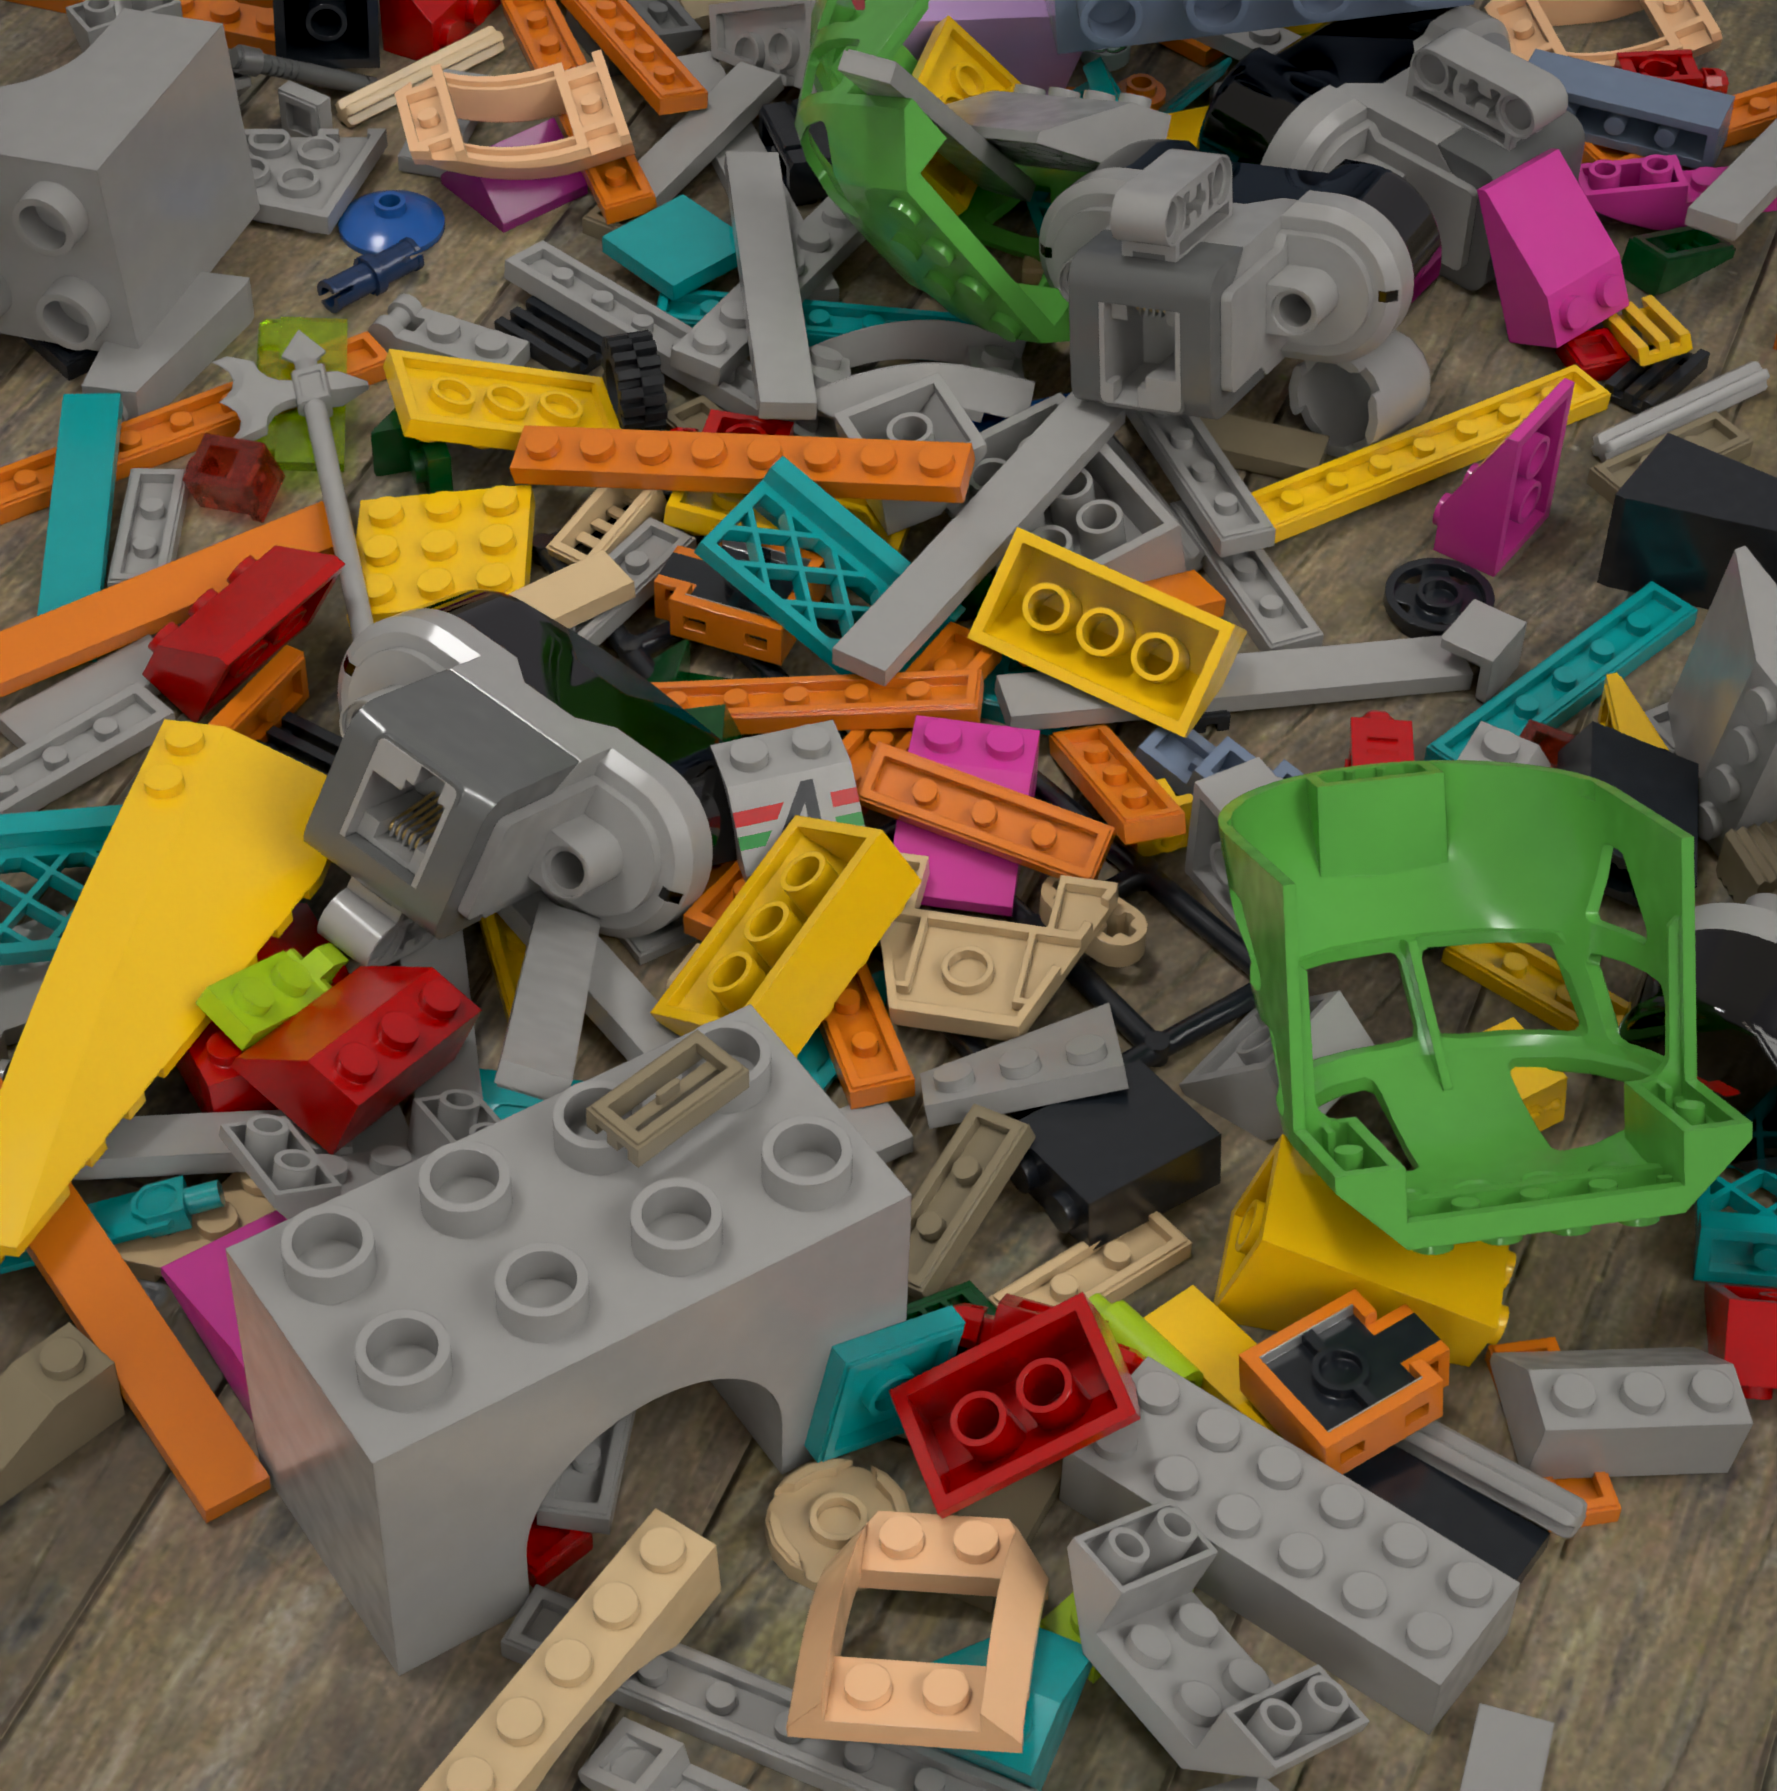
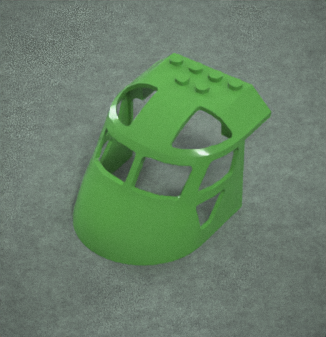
[795,0,1089,343]
[1218,760,1753,1255]

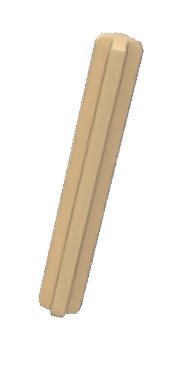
[335,26,505,128]

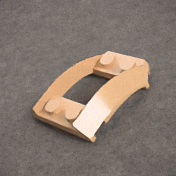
[1484,0,1723,67]
[394,49,635,180]
[786,1511,1050,1753]

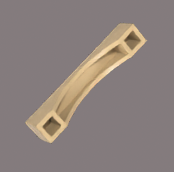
[418,1508,721,1791]

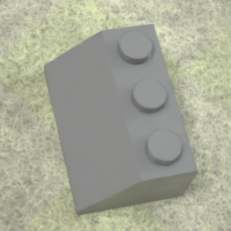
[1490,1347,1753,1479]

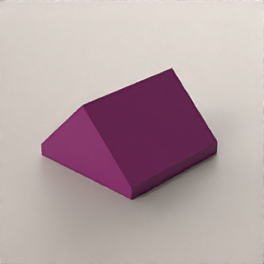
[441,117,588,233]

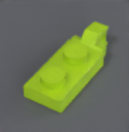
[196,943,349,1052]

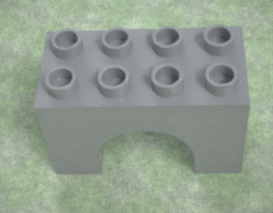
[0,8,260,351]
[226,1004,912,1676]

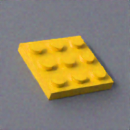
[347,484,535,634]

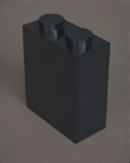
[1557,721,1699,908]
[1010,1059,1221,1250]

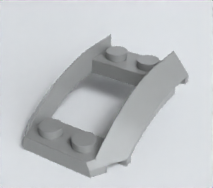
[809,320,1035,423]

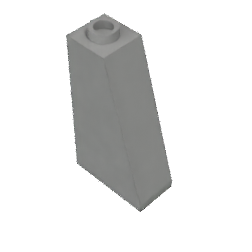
[81,271,254,422]

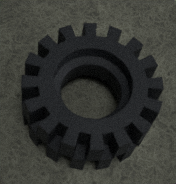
[601,330,668,431]

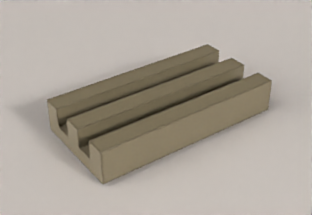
[586,1029,749,1168]

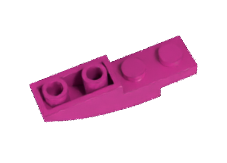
[1578,154,1777,231]

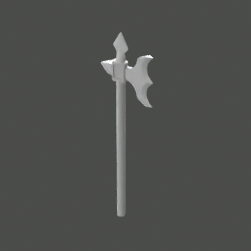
[212,329,374,641]

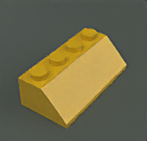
[967,527,1247,738]
[650,815,922,1058]

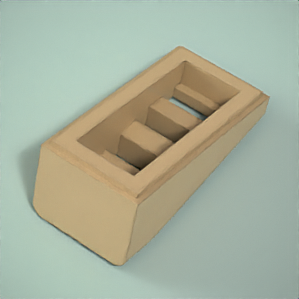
[546,487,667,565]

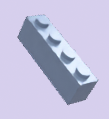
[1528,49,1735,169]

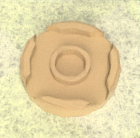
[765,1458,911,1592]

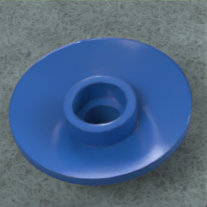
[338,190,445,257]

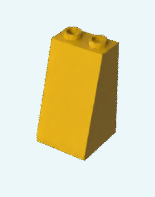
[1213,1134,1516,1367]

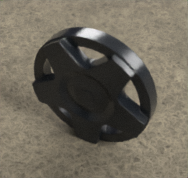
[1383,558,1495,638]

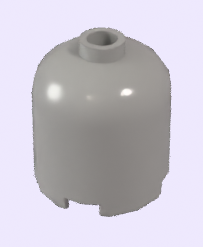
[1288,330,1431,457]

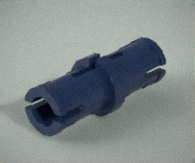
[317,237,424,313]

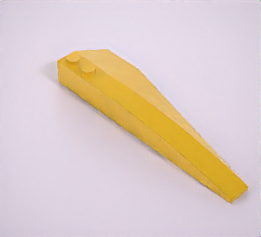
[0,719,332,1257]

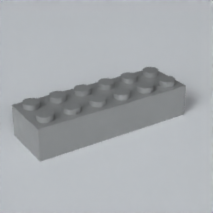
[1059,1356,1520,1735]

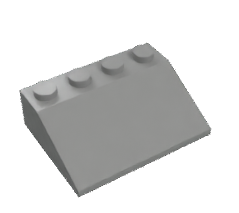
[946,84,1171,173]
[944,392,1186,582]
[1667,546,1777,858]

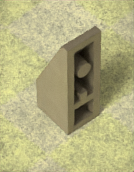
[0,1322,125,1506]

